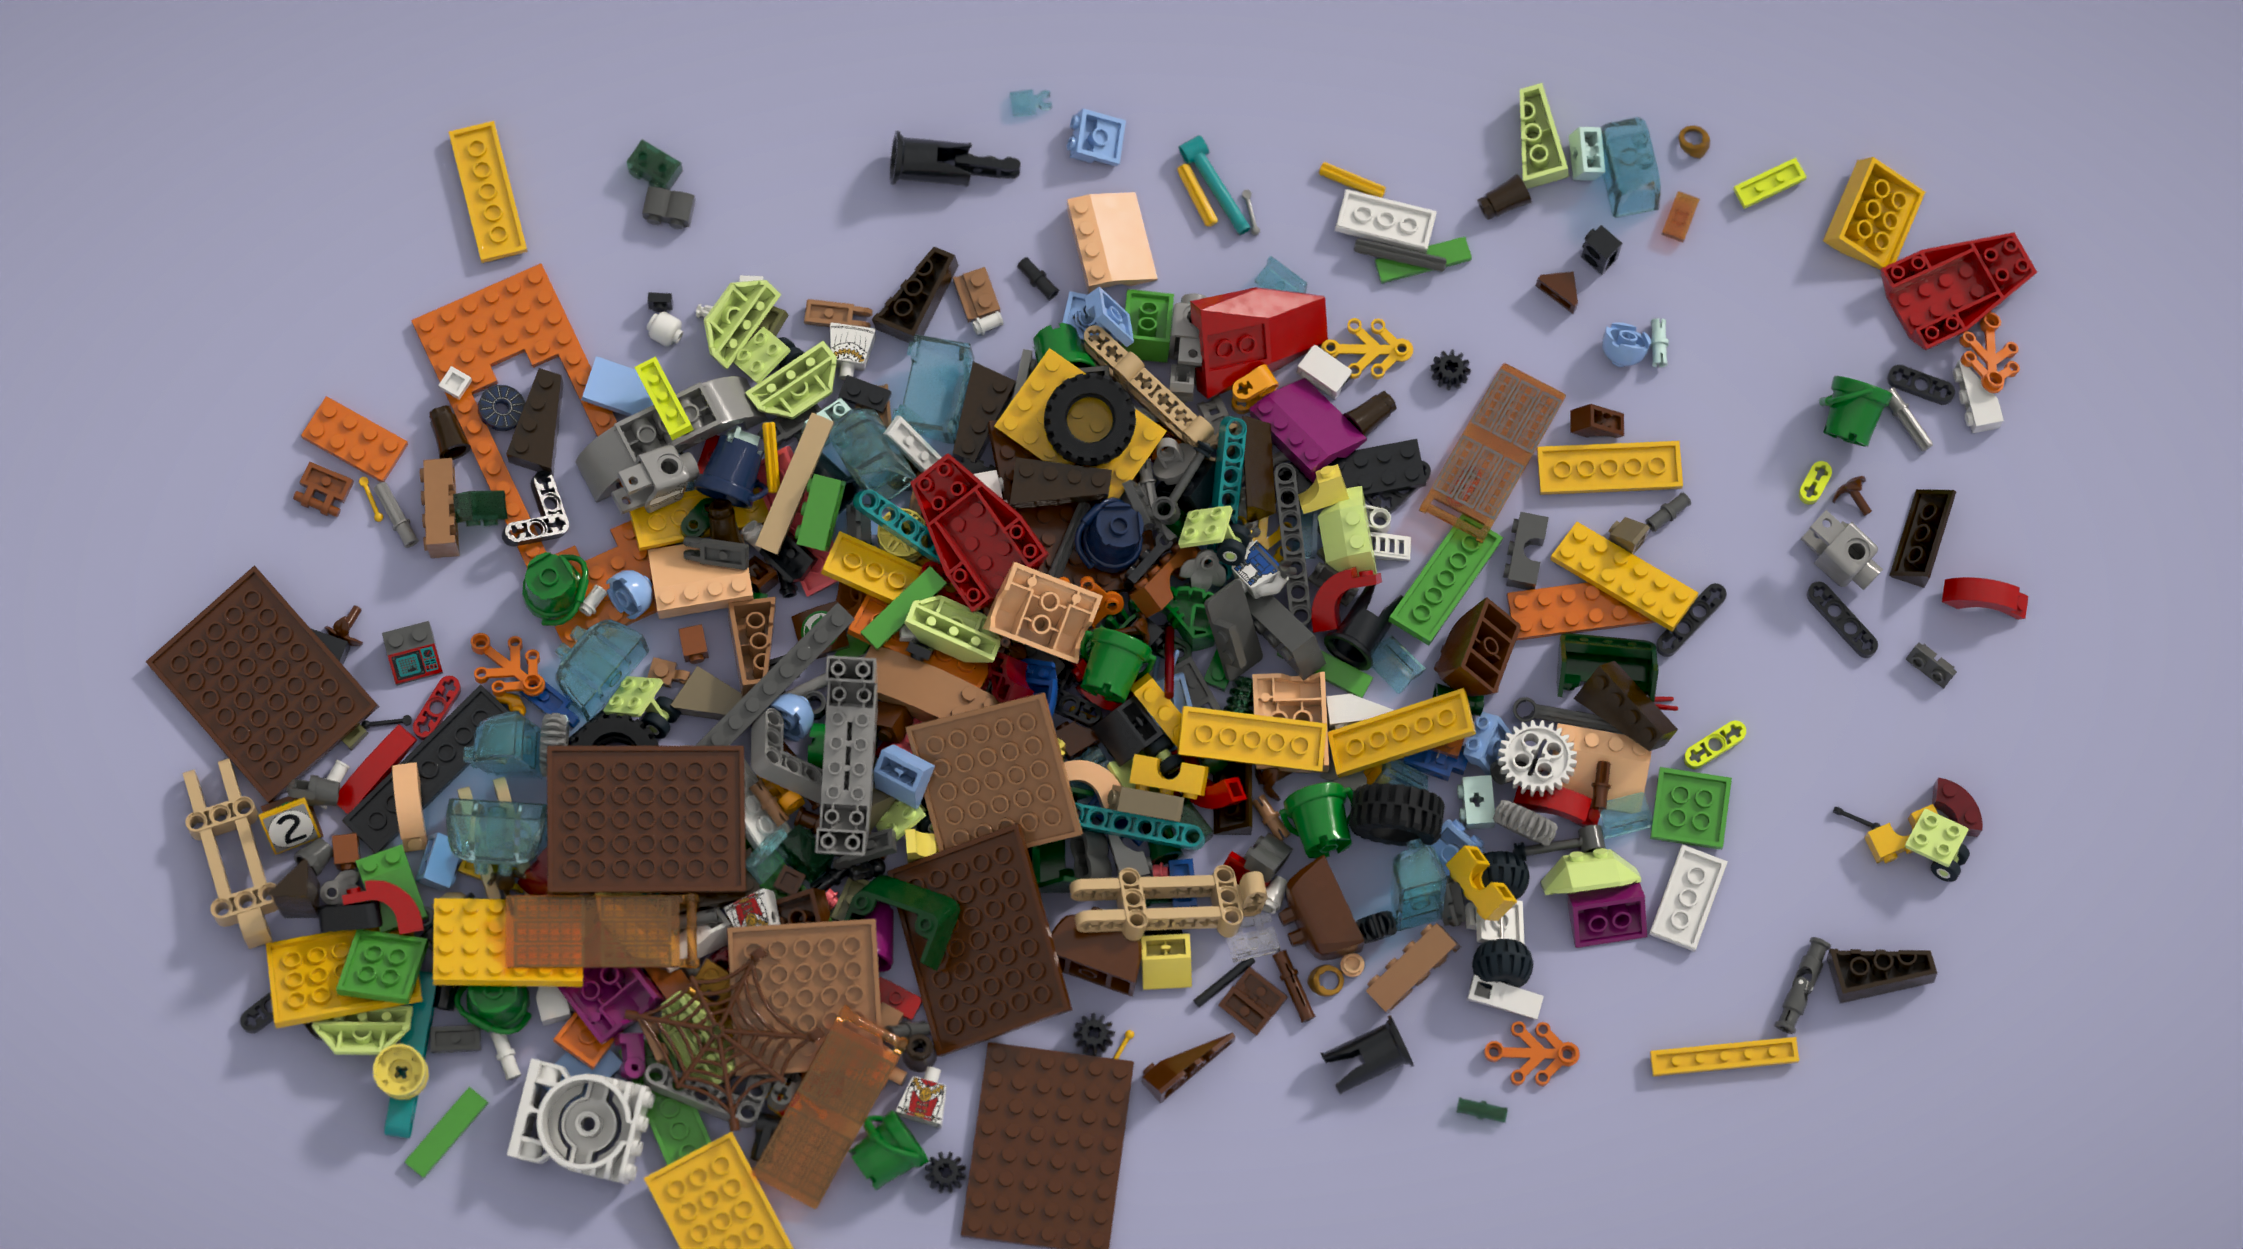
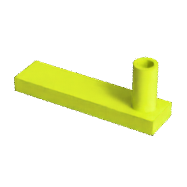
[634,356,694,441]

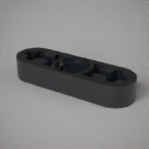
[1887,365,1955,405]

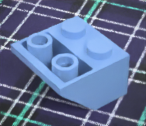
[873,744,935,809]

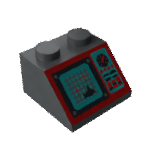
[382,621,443,685]

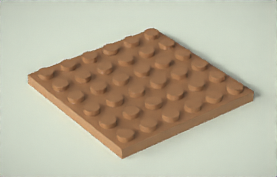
[905,692,1083,852]
[727,919,884,1076]

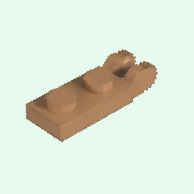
[804,299,873,328]

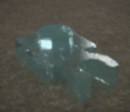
[1010,89,1052,117]

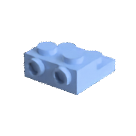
[1067,109,1126,166]
[1085,287,1134,347]
[1463,711,1513,775]
[1416,819,1486,877]

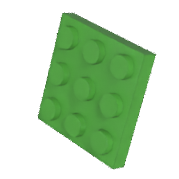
[1650,767,1732,850]
[336,929,429,1005]

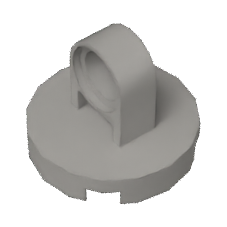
[1153,438,1197,485]

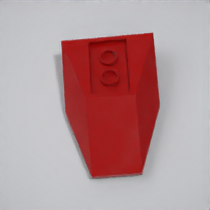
[1190,287,1328,399]

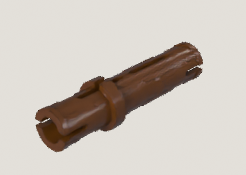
[1272,950,1316,1023]

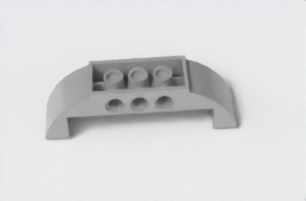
[575,376,768,503]
[815,656,878,856]

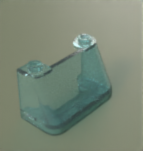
[892,334,974,445]

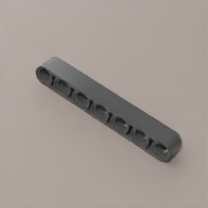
[1274,463,1311,627]

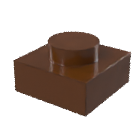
[773,865,806,895]

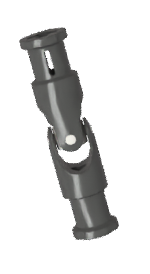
[1775,937,1831,1034]

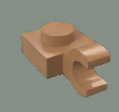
[647,657,691,688]

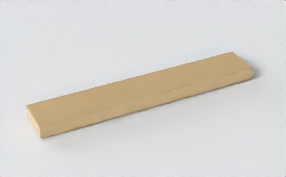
[755,413,835,555]

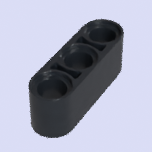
[317,901,383,932]

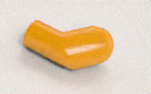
[496,692,526,719]

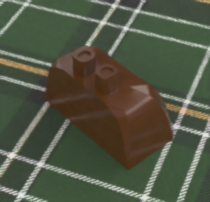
[1434,597,1521,697]
[1278,854,1364,960]
[1051,906,1142,996]

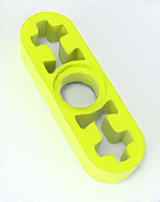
[1684,720,1746,769]

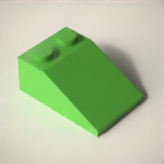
[1122,289,1174,363]
[356,844,428,933]

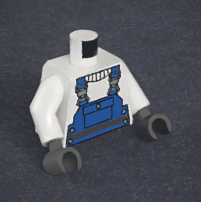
[1231,523,1297,599]

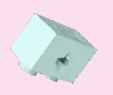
[1569,127,1605,181]
[1457,775,1496,830]

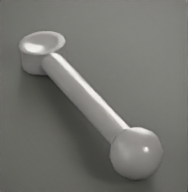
[1242,190,1260,235]

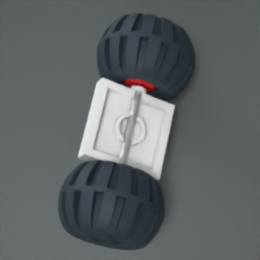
[1472,851,1533,989]

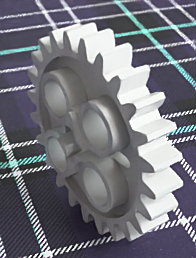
[1498,720,1577,797]

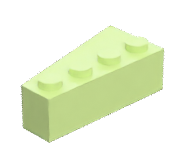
[1520,83,1569,189]

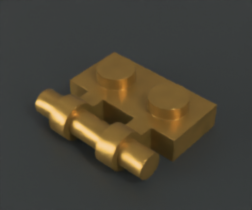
[686,958,731,1018]

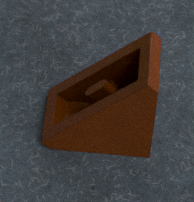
[1536,272,1578,314]
[748,555,779,594]

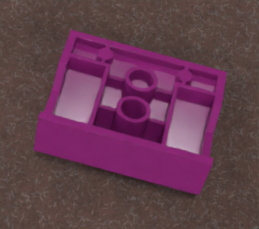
[1249,377,1367,483]
[557,921,665,1044]

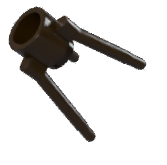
[487,868,527,917]

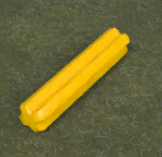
[1319,162,1386,198]
[1177,163,1218,227]
[762,422,780,493]

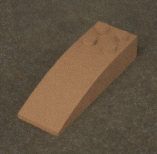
[865,645,1000,722]

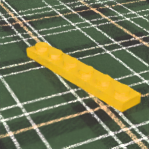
[1650,1037,1799,1077]

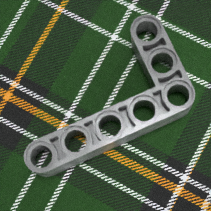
[751,708,823,804]
[643,1063,774,1128]

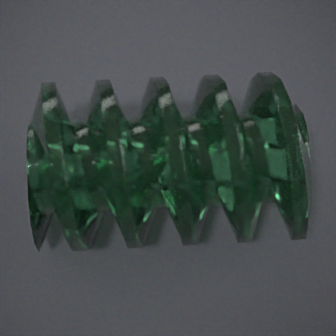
[1223,676,1254,714]

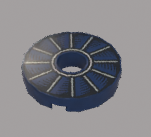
[478,385,525,431]

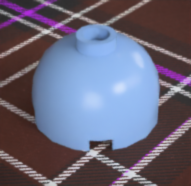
[1602,322,1651,367]
[606,570,653,619]
[765,693,814,742]

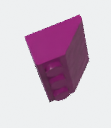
[1567,882,1647,948]

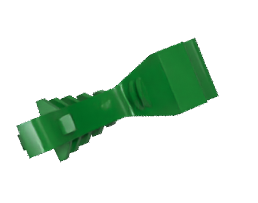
[1079,586,1215,659]

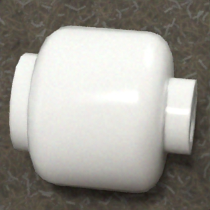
[647,312,684,347]

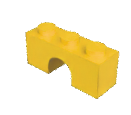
[1131,673,1182,748]
[1129,754,1209,800]
[1864,804,1938,864]
[1445,845,1518,921]

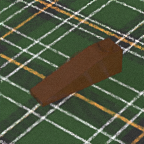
[726,888,830,927]
[1141,1033,1236,1103]

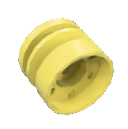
[877,508,928,564]
[373,1044,429,1100]

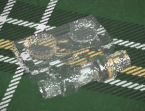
[1227,912,1280,963]

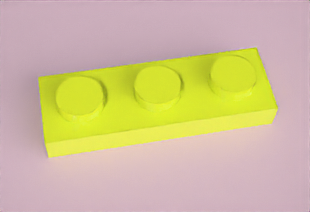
[1733,157,1807,209]

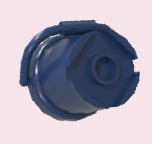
[694,435,768,509]
[1074,497,1144,573]

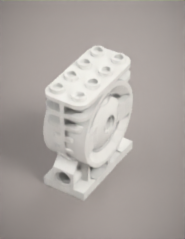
[507,1058,655,1185]

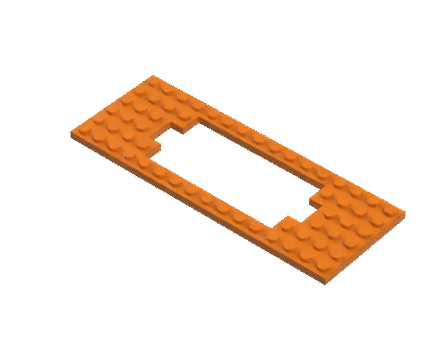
[411,263,676,653]

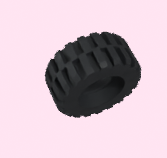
[1044,373,1136,467]
[570,713,659,746]
[1349,783,1445,847]

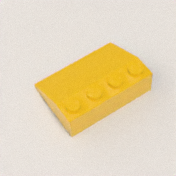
[1823,157,1925,270]

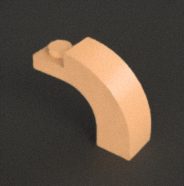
[1064,760,1121,809]
[392,762,428,852]

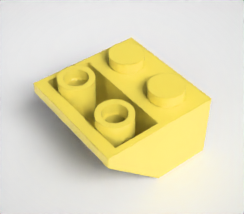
[1140,933,1192,990]

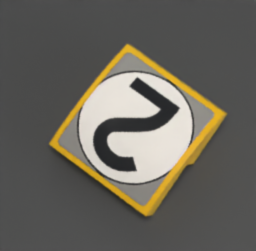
[259,797,321,855]

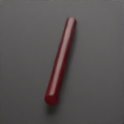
[1164,626,1175,699]

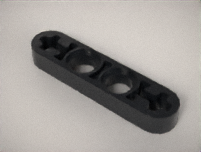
[1807,581,1878,658]
[1656,583,1727,657]

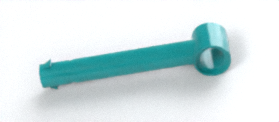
[1178,135,1251,235]

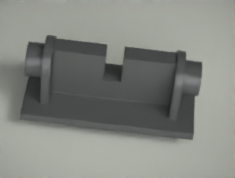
[846,502,872,545]
[1308,562,1359,607]
[1906,643,1957,689]
[1433,875,1466,926]

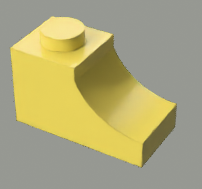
[1298,464,1349,514]
[905,829,939,863]

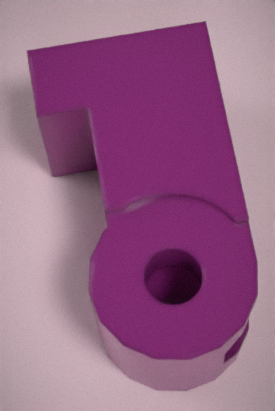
[614,1033,645,1081]

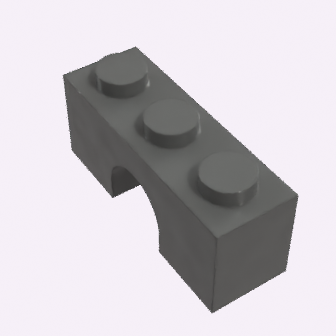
[1503,512,1549,590]

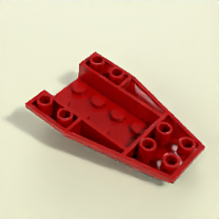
[1880,232,2037,351]
[910,453,1049,613]

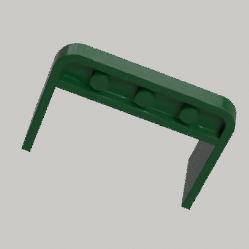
[1556,633,1659,703]
[1027,787,1093,893]
[844,875,960,971]

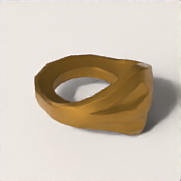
[1678,125,1710,158]
[1307,964,1344,997]

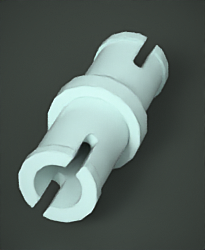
[1650,318,1669,368]

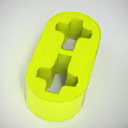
[1799,461,1832,505]

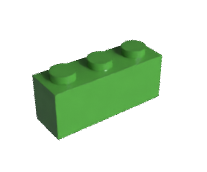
[795,474,846,552]

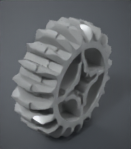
[539,713,569,777]
[1493,800,1558,846]

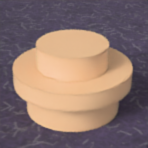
[1340,953,1365,977]

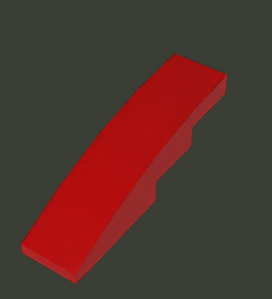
[337,724,417,814]

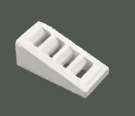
[1370,532,1411,561]

